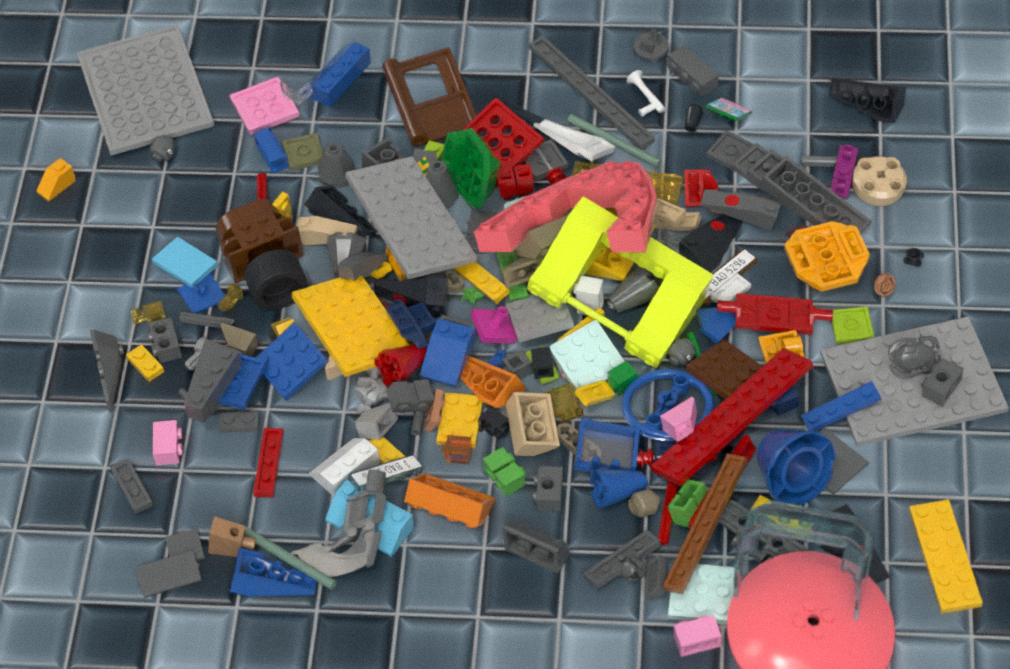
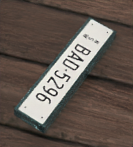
[347,454,424,492]

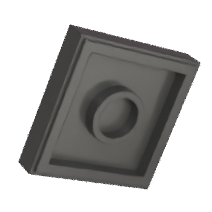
[706,130,755,172]

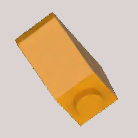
[36,158,76,201]

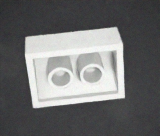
[309,438,380,496]

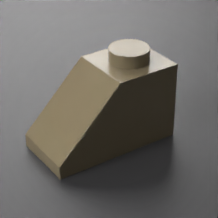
[220,323,258,357]

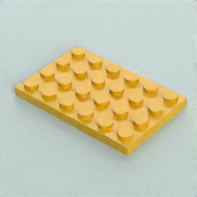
[292,275,410,377]

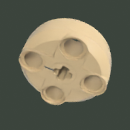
[852,156,907,206]

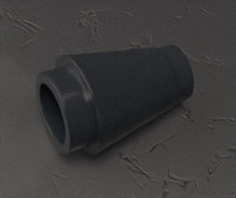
[685,104,704,132]

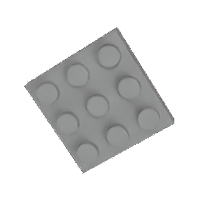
[506,296,574,342]

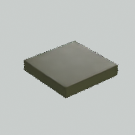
[282,133,323,171]

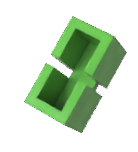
[483,447,526,497]
[668,479,708,528]

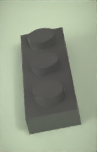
[110,459,153,514]

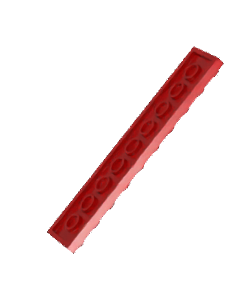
[651,348,814,486]

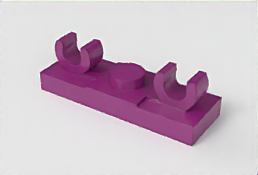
[831,144,858,200]

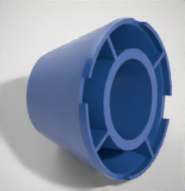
[757,429,836,506]

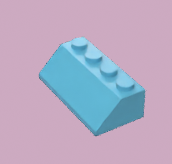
[325,479,414,557]

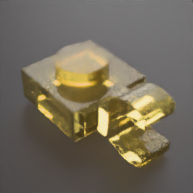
[130,301,166,324]

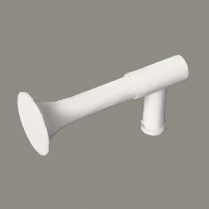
[627,70,665,117]

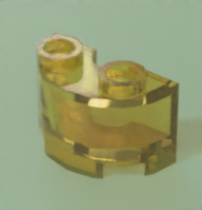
[544,383,584,423]

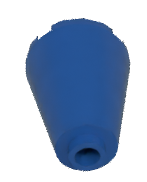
[590,468,648,508]

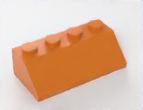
[404,473,496,528]

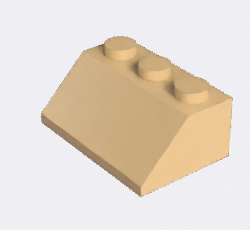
[506,392,560,456]

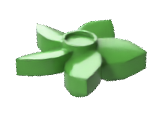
[461,287,483,305]

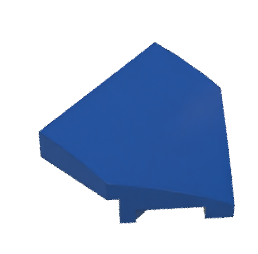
[696,308,735,344]

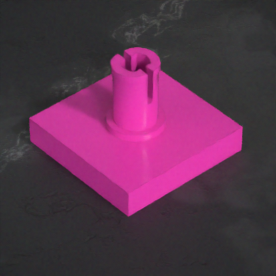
[470,306,518,343]

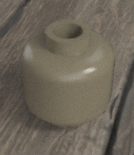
[628,489,660,518]

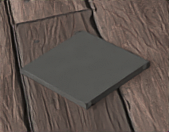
[819,428,869,495]

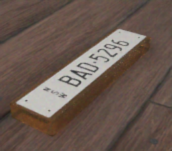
[703,248,757,305]

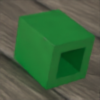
[607,361,638,396]

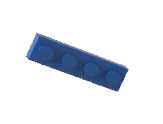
[801,381,882,431]

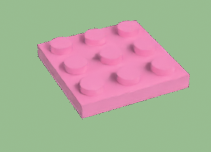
[229,77,299,135]

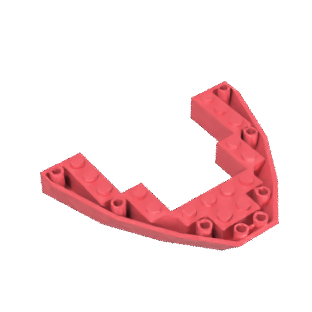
[474,161,657,252]

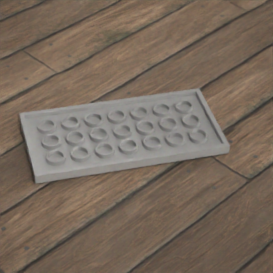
[345,156,477,279]

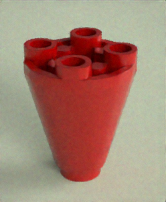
[374,344,427,386]

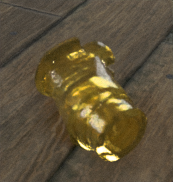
[218,284,243,312]

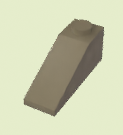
[502,257,544,288]

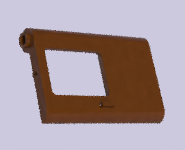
[382,47,477,147]

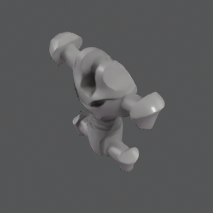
[355,367,410,416]

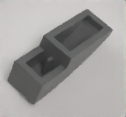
[337,251,389,281]

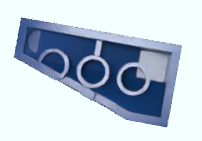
[230,548,316,596]

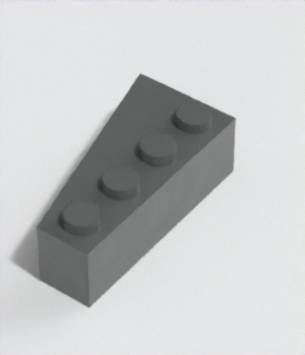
[362,136,403,168]
[184,339,242,423]

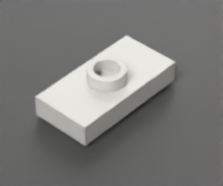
[711,273,751,303]

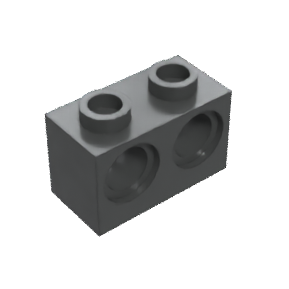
[147,317,182,363]

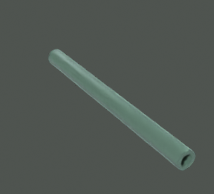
[567,114,662,168]
[243,525,337,590]

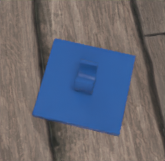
[177,273,227,314]

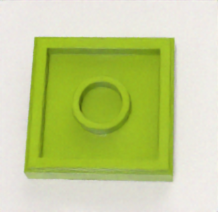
[831,306,874,345]

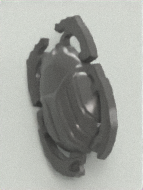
[888,336,941,376]

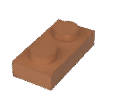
[424,388,445,432]

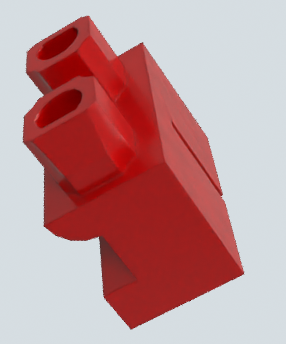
[497,164,533,200]

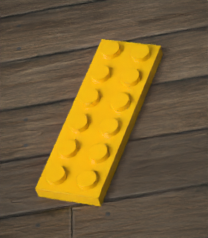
[909,499,982,614]

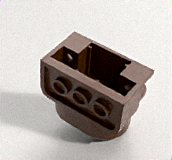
[216,199,304,284]

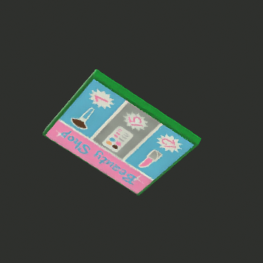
[706,97,752,121]

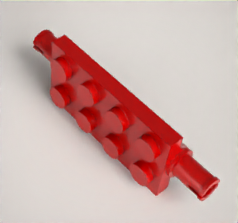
[717,293,833,335]

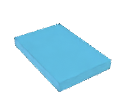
[152,237,218,288]

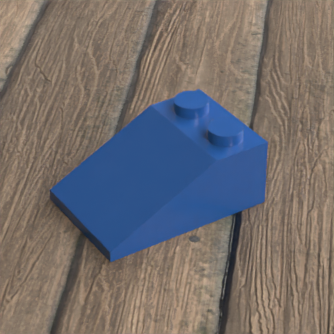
[420,318,476,387]

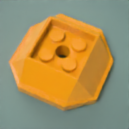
[784,222,870,292]

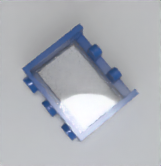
[573,418,640,472]

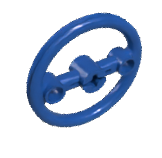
[622,369,714,441]

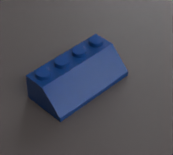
[301,42,371,108]

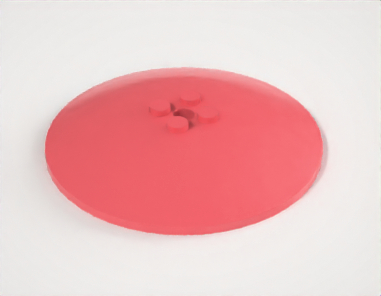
[727,551,895,669]

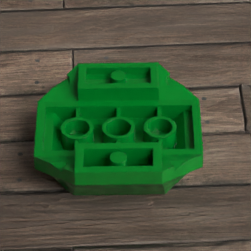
[441,128,501,208]

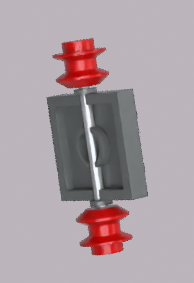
[521,139,568,185]

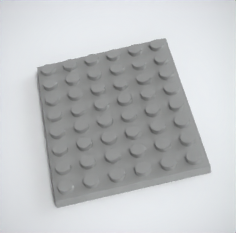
[77,24,214,155]
[820,316,1009,447]

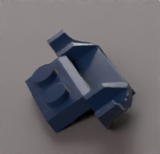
[386,299,436,349]

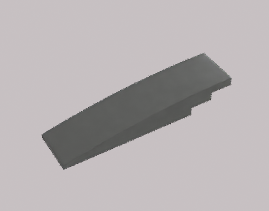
[732,143,872,233]

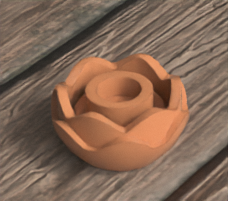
[874,273,896,297]

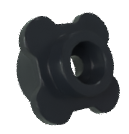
[903,248,924,267]

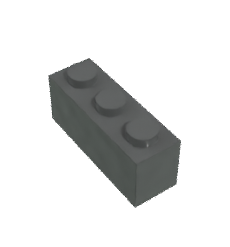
[667,45,719,97]

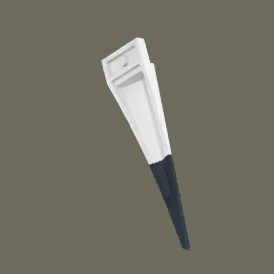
[492,93,615,161]

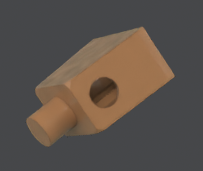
[208,517,256,557]

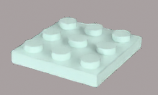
[549,320,625,391]
[668,564,736,624]

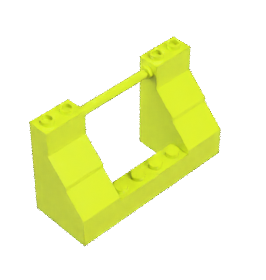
[527,196,714,369]

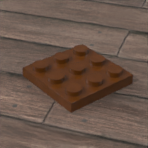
[685,339,762,399]

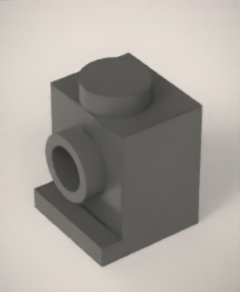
[501,350,533,378]

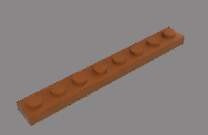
[663,454,748,594]

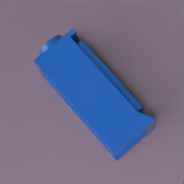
[254,127,289,174]

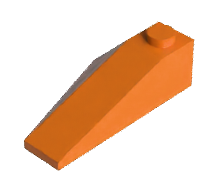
[460,356,526,408]

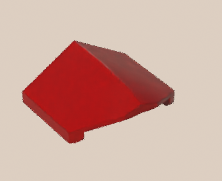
[684,170,718,207]

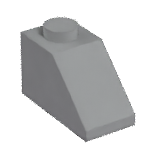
[355,403,398,440]

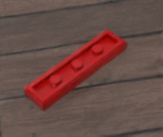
[253,428,284,498]

